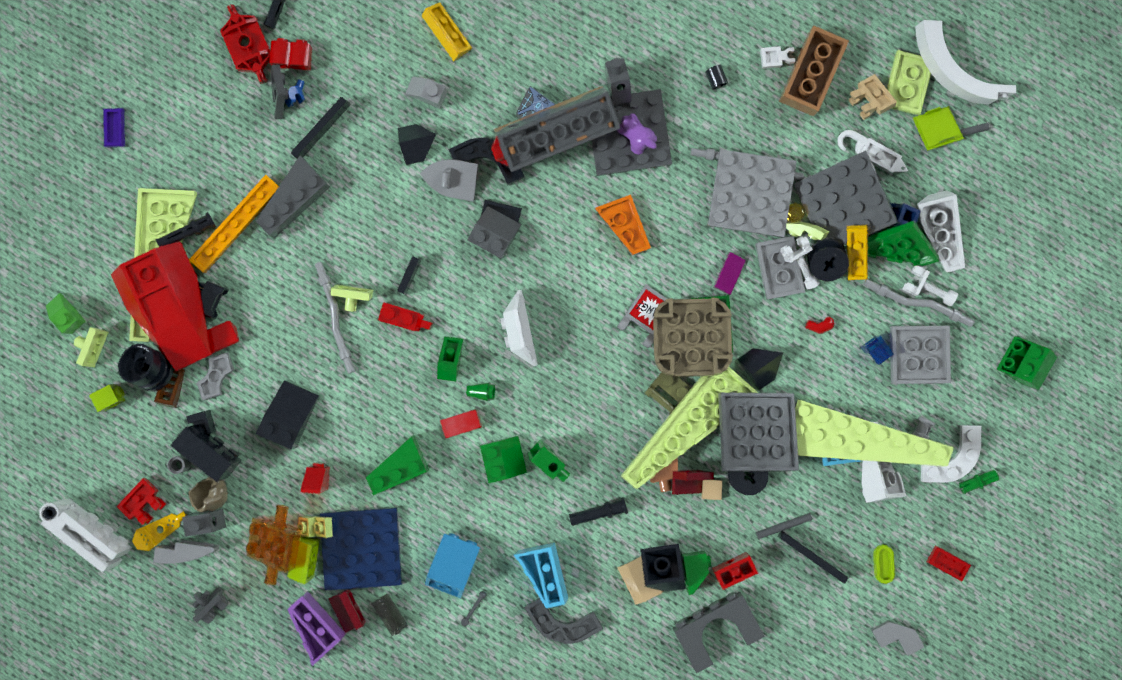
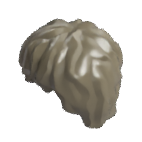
[188,477,228,512]

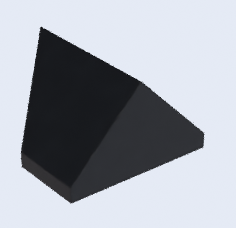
[398,124,436,165]
[737,348,783,390]

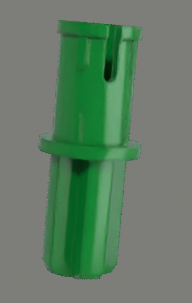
[959,470,999,494]

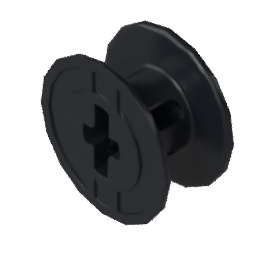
[808,239,849,282]
[728,471,768,495]

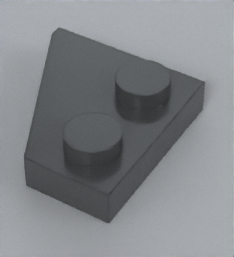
[271,65,288,119]

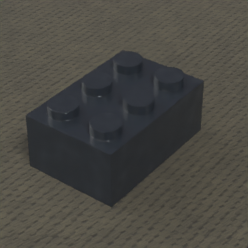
[170,425,242,482]

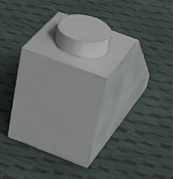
[405,76,448,109]

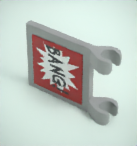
[617,285,667,348]

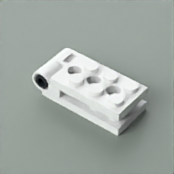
[39,499,132,573]

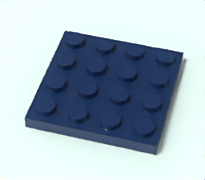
[320,507,402,590]

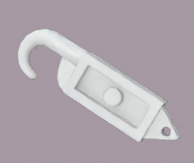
[837,130,908,174]

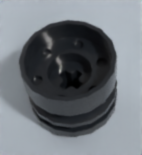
[118,343,174,392]

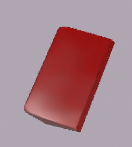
[208,321,240,354]

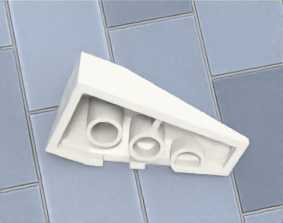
[917,190,965,272]
[862,422,906,503]

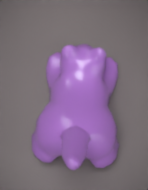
[617,114,657,155]

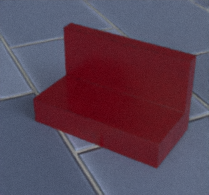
[672,470,714,495]
[328,589,366,633]

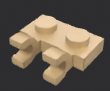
[849,74,897,120]

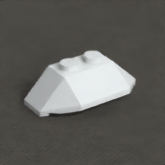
[500,290,538,366]

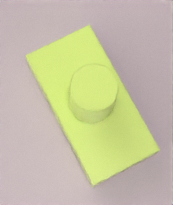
[331,284,373,312]
[74,327,108,368]

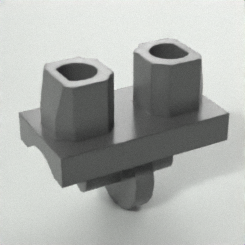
[192,586,229,624]

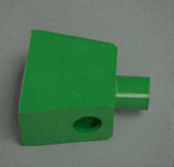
[527,440,570,482]

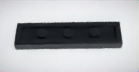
[290,97,350,159]
[777,531,848,584]

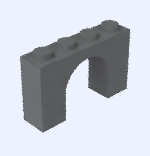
[673,591,765,673]

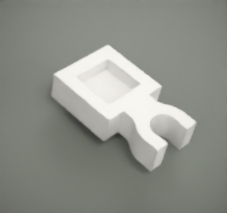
[760,46,795,69]

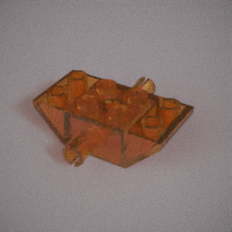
[246,505,301,585]

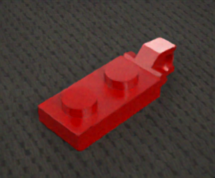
[378,302,432,332]

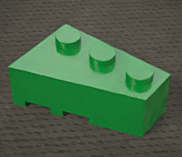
[366,435,429,496]

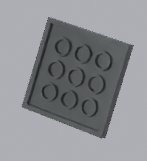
[591,89,672,176]
[794,150,898,246]
[718,392,799,471]

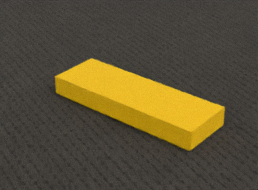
[847,225,868,280]

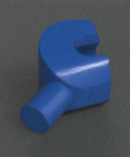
[285,79,305,107]

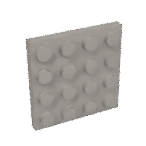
[707,149,797,238]

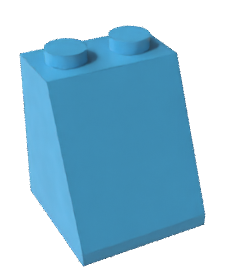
[425,533,480,599]

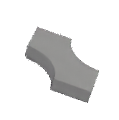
[197,352,234,401]

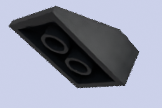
[256,380,320,449]

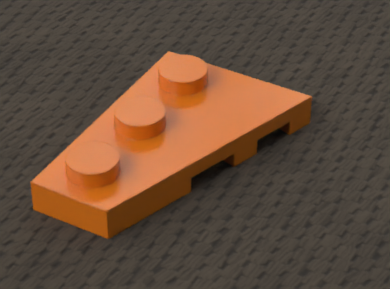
[595,194,651,255]

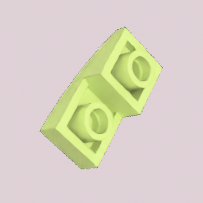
[786,222,829,241]
[297,516,333,538]

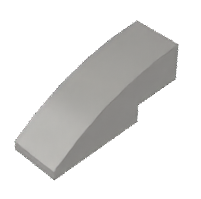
[153,540,220,564]

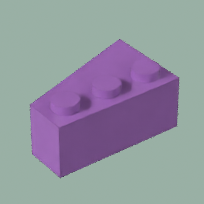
[287,591,346,666]

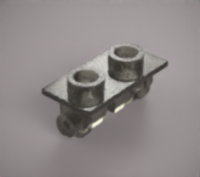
[371,593,408,636]

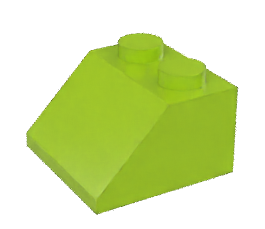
[285,536,320,584]

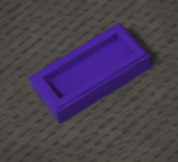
[103,108,125,148]

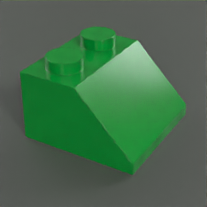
[480,436,527,483]

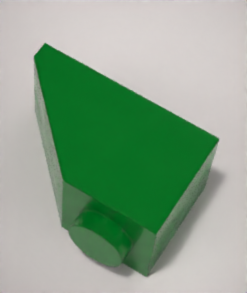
[437,336,463,382]
[682,551,712,595]

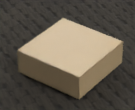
[702,480,722,500]

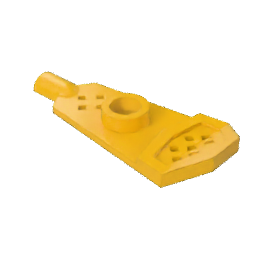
[132,511,186,551]

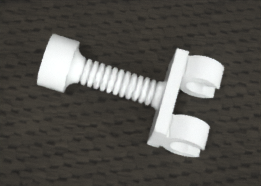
[780,236,820,290]
[902,266,958,307]

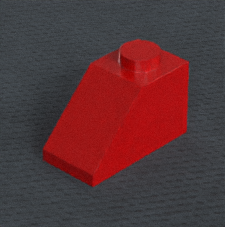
[300,462,330,494]

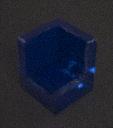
[860,335,894,365]

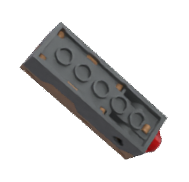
[491,86,620,172]

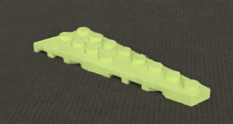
[129,188,197,342]
[621,367,758,489]
[795,400,954,467]

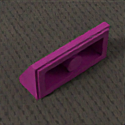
[713,252,746,295]

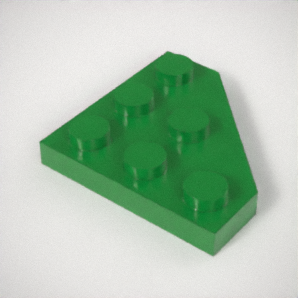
[867,221,939,267]

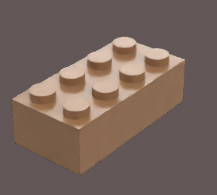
[779,25,849,116]

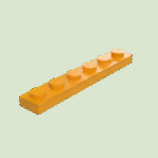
[189,174,279,273]

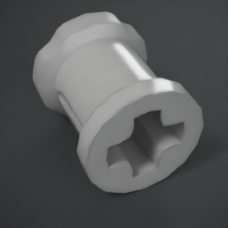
[912,417,935,439]

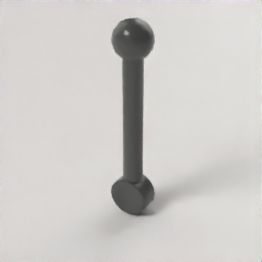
[461,591,487,626]

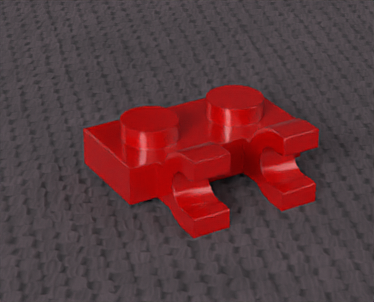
[116,478,166,525]

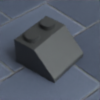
[467,206,522,259]

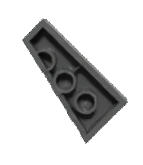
[256,155,330,238]

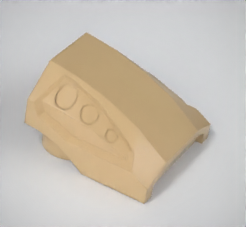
[617,556,664,605]

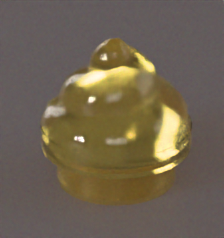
[787,203,805,222]

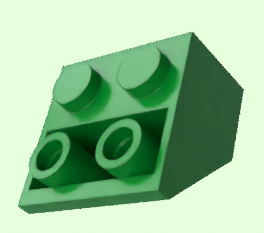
[997,336,1057,391]

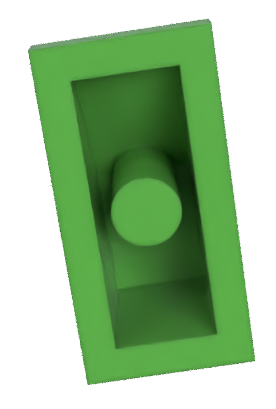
[46,293,86,334]

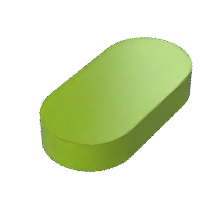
[873,544,895,584]

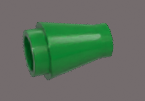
[466,382,496,401]

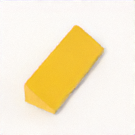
[422,2,472,61]

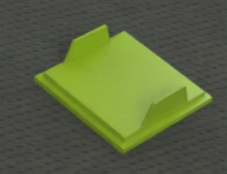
[913,106,964,151]

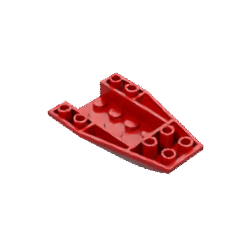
[111,242,212,371]

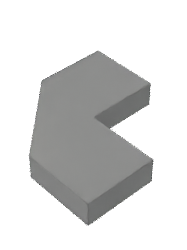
[871,620,924,656]

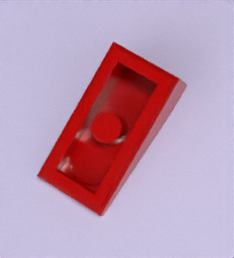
[440,409,482,438]

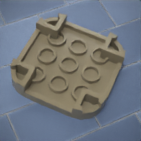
[653,297,733,377]

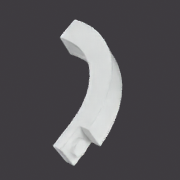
[915,20,1016,105]

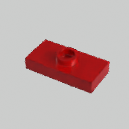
[926,545,971,582]

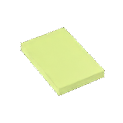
[887,50,931,115]

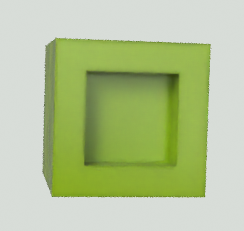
[89,384,125,412]

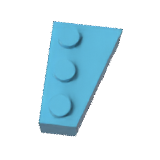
[514,542,568,608]

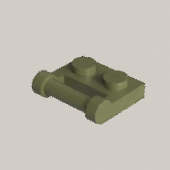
[644,372,691,415]

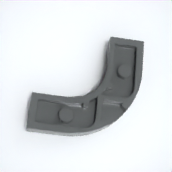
[524,598,603,644]

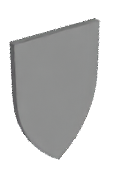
[420,159,478,201]

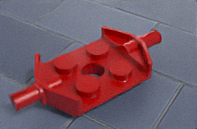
[220,4,270,84]

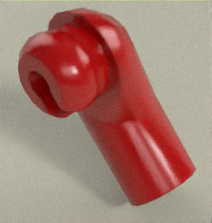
[805,317,834,334]

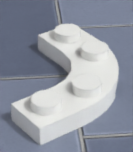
[921,425,981,483]

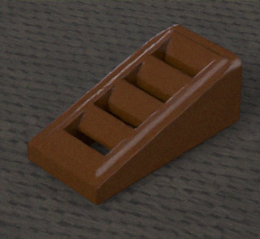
[154,369,185,408]

